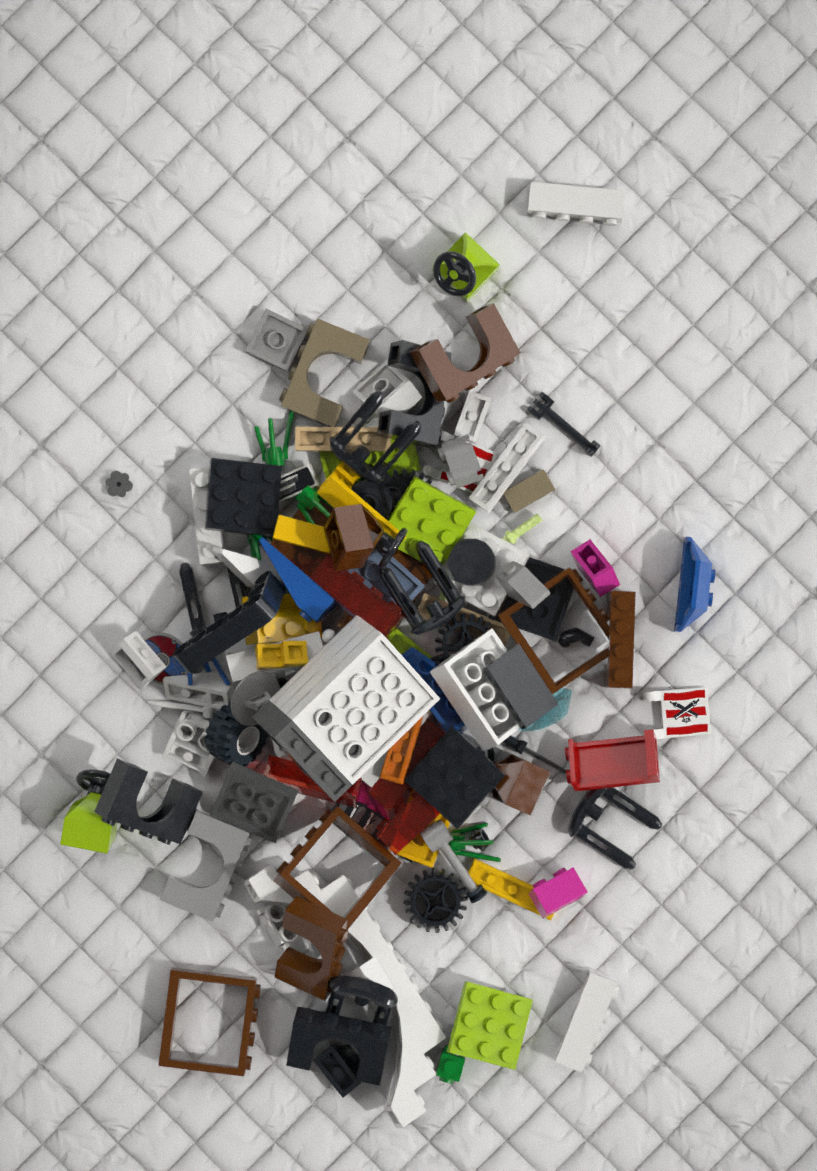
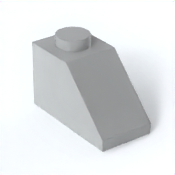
[496,561,551,609]

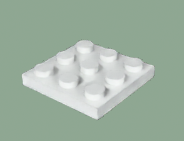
[434,522,530,617]

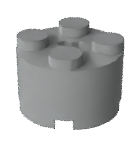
[438,434,484,488]

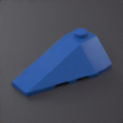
[259,537,337,624]
[402,647,468,734]

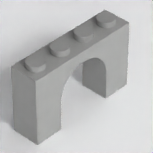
[160,810,253,922]

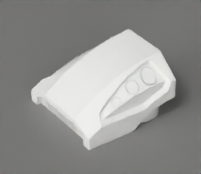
[162,710,214,777]
[256,904,304,951]

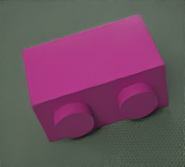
[570,539,620,597]
[529,867,588,919]

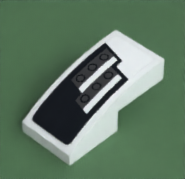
[279,463,320,504]

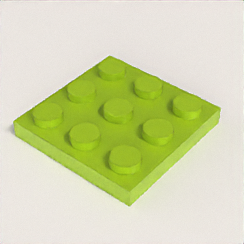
[387,476,476,566]
[447,981,533,1070]

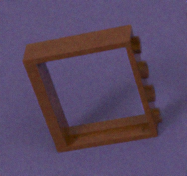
[497,567,609,694]
[273,806,402,930]
[158,967,261,1077]

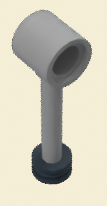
[420,819,487,903]

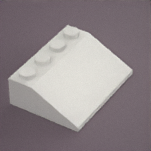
[430,629,520,752]

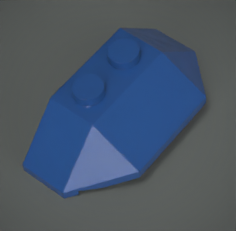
[674,537,716,632]

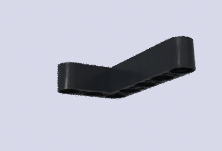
[173,570,286,673]

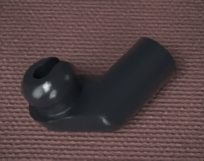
[558,627,595,648]

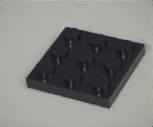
[205,458,282,537]
[488,557,574,642]
[404,726,506,829]

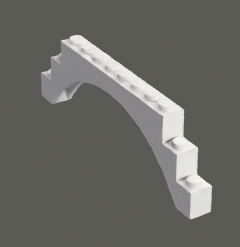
[243,864,446,1128]

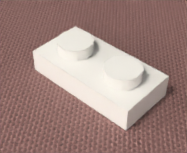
[454,390,492,444]

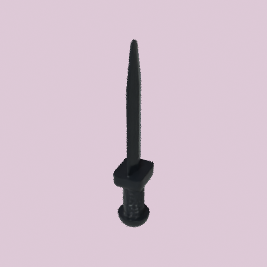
[503,735,566,774]

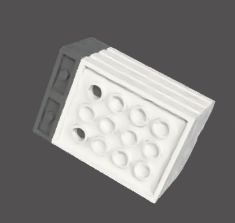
[252,615,440,802]

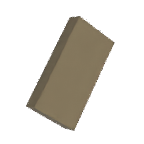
[503,469,555,513]

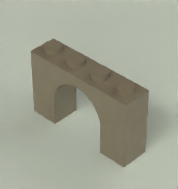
[279,318,370,427]

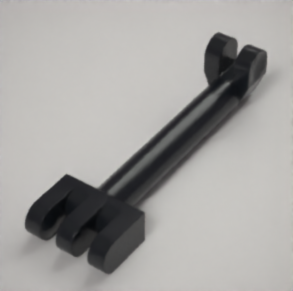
[527,392,601,457]

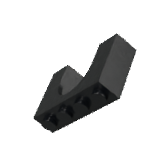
[377,340,452,448]
[94,758,203,845]
[286,1006,392,1086]

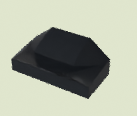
[313,1044,362,1098]

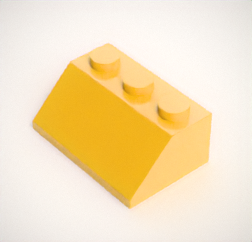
[241,594,322,645]

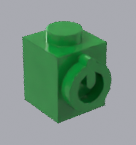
[436,1045,466,1084]

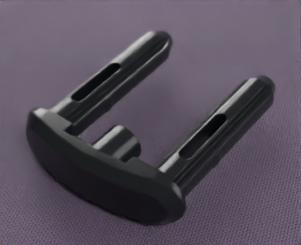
[330,391,422,483]
[379,540,466,635]
[179,563,248,637]
[568,787,662,870]
[325,975,398,1025]

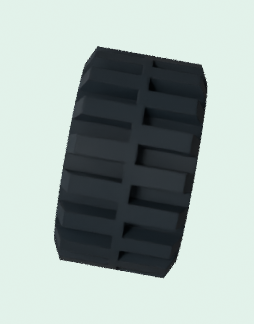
[205,702,268,767]

